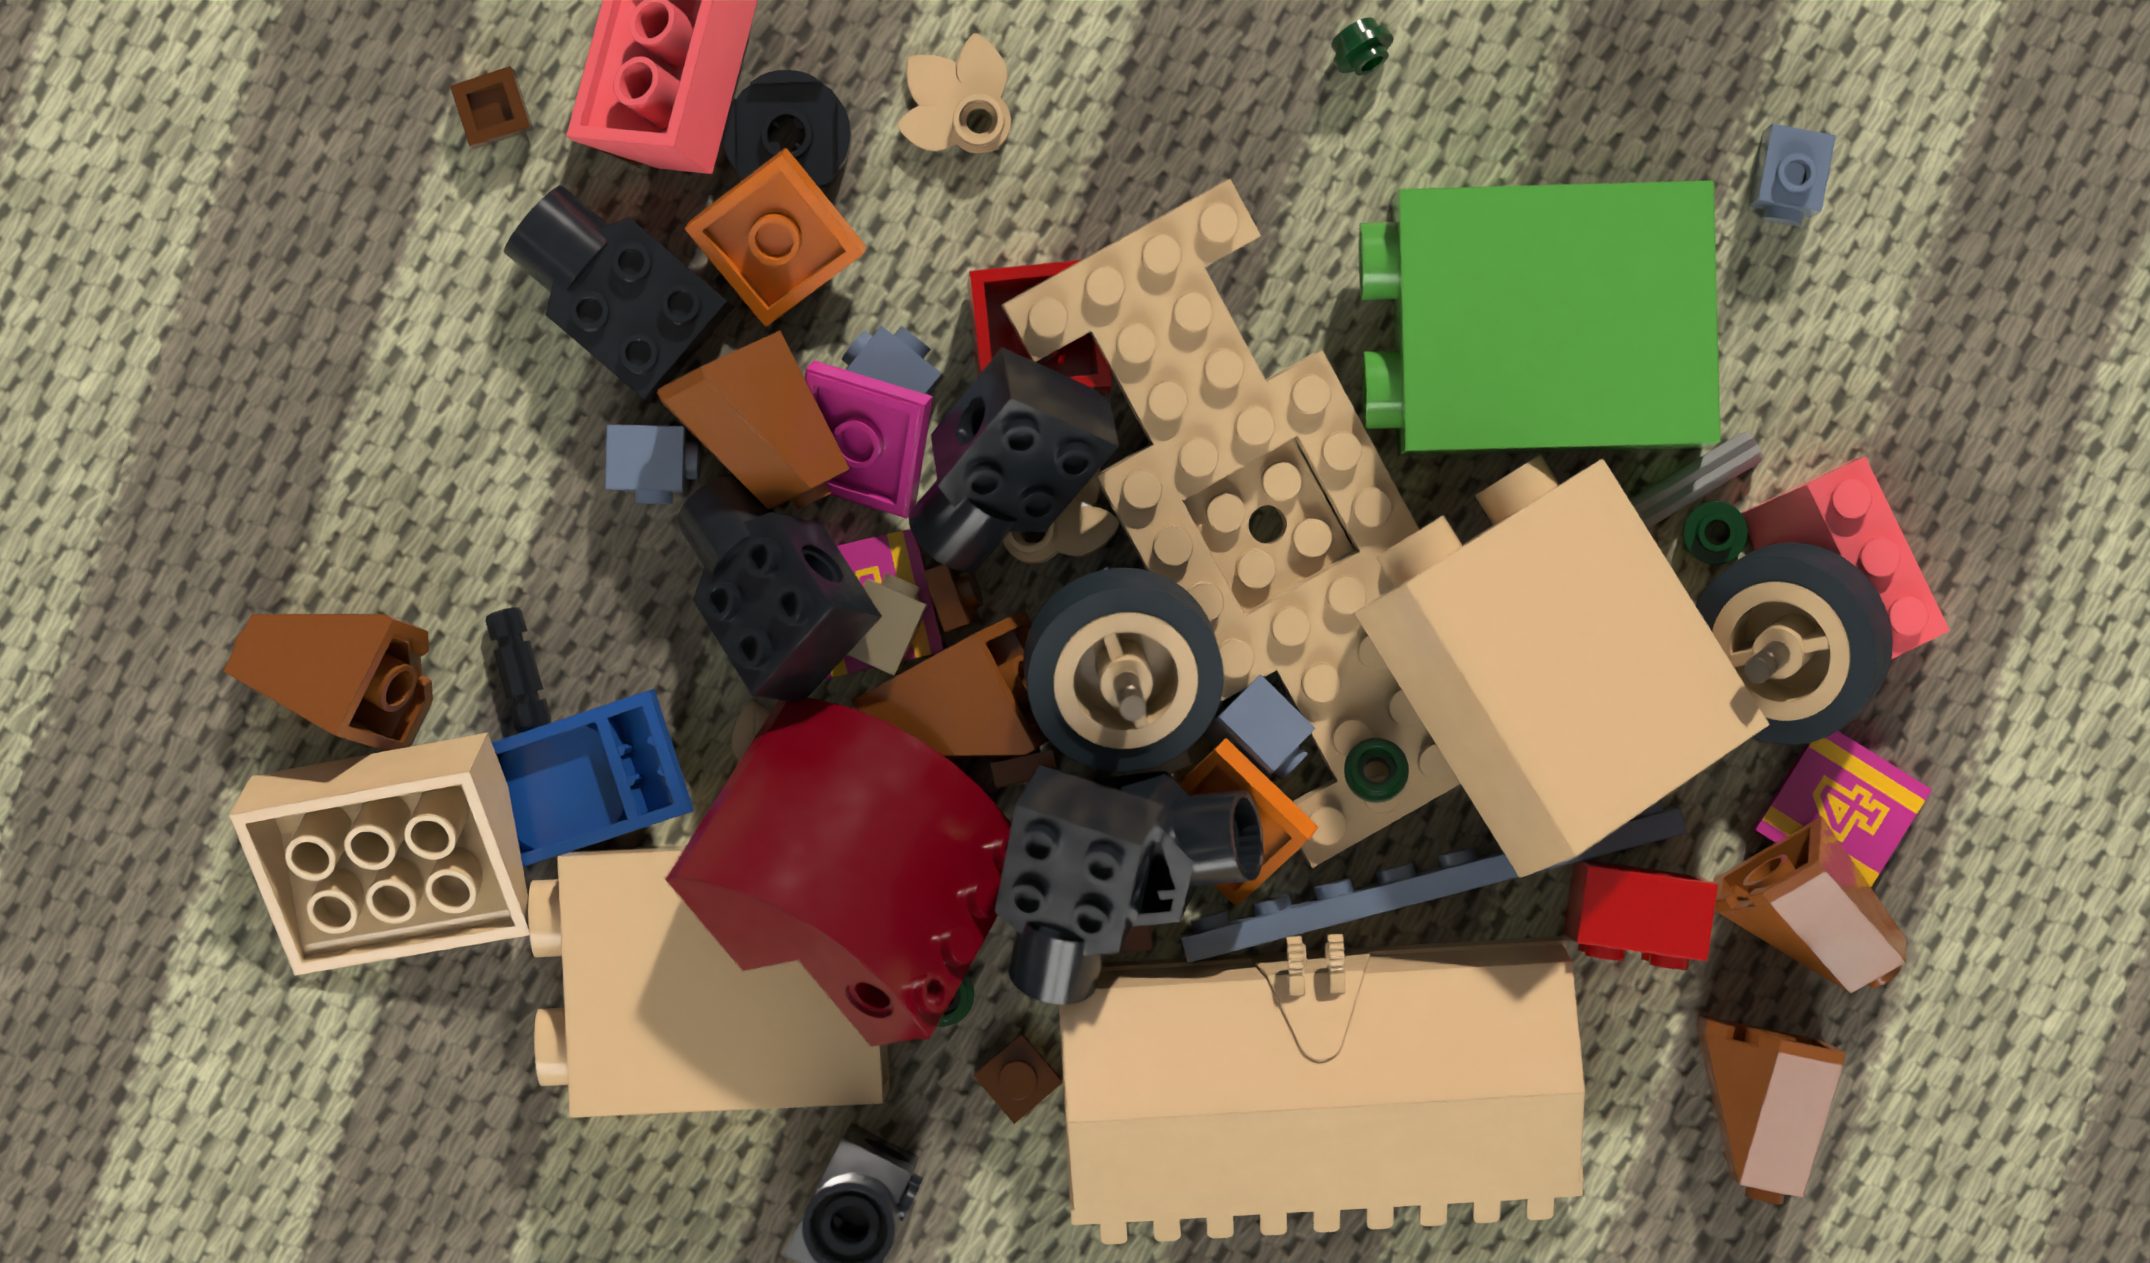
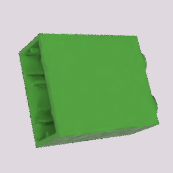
[1358,181,1721,457]

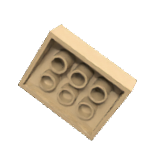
[229,732,530,975]

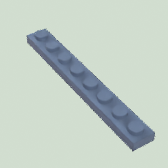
[1181,799,1687,963]

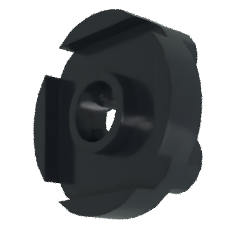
[723,70,852,190]

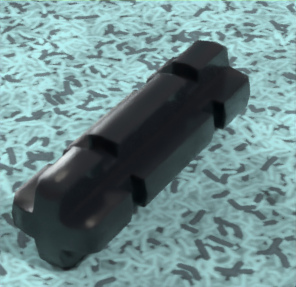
[485,607,552,732]

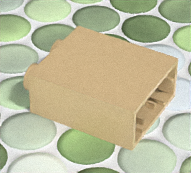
[1355,454,1770,878]
[528,845,890,1118]

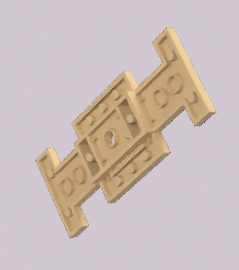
[1001,179,1461,868]

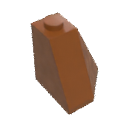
[657,331,850,510]
[853,610,1050,756]
[223,614,433,751]
[1713,816,1906,994]
[1696,1015,1846,1204]

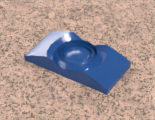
[492,689,694,867]

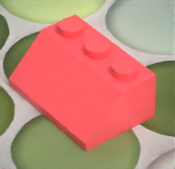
[566,0,758,174]
[1741,456,1950,659]

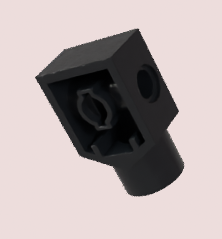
[504,185,734,403]
[909,347,1119,572]
[678,474,882,702]
[995,765,1164,1005]
[1086,771,1264,926]
[784,1123,923,1263]

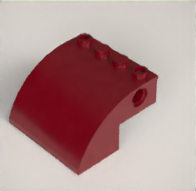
[665,698,1012,1047]

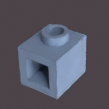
[1749,124,1836,226]
[841,326,944,395]
[605,425,701,504]
[1202,674,1316,780]

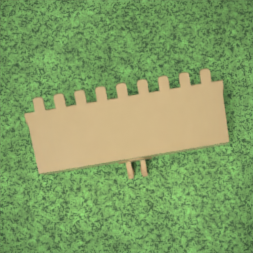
[1059,934,1585,1244]

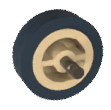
[1695,543,1893,745]
[1023,568,1224,772]

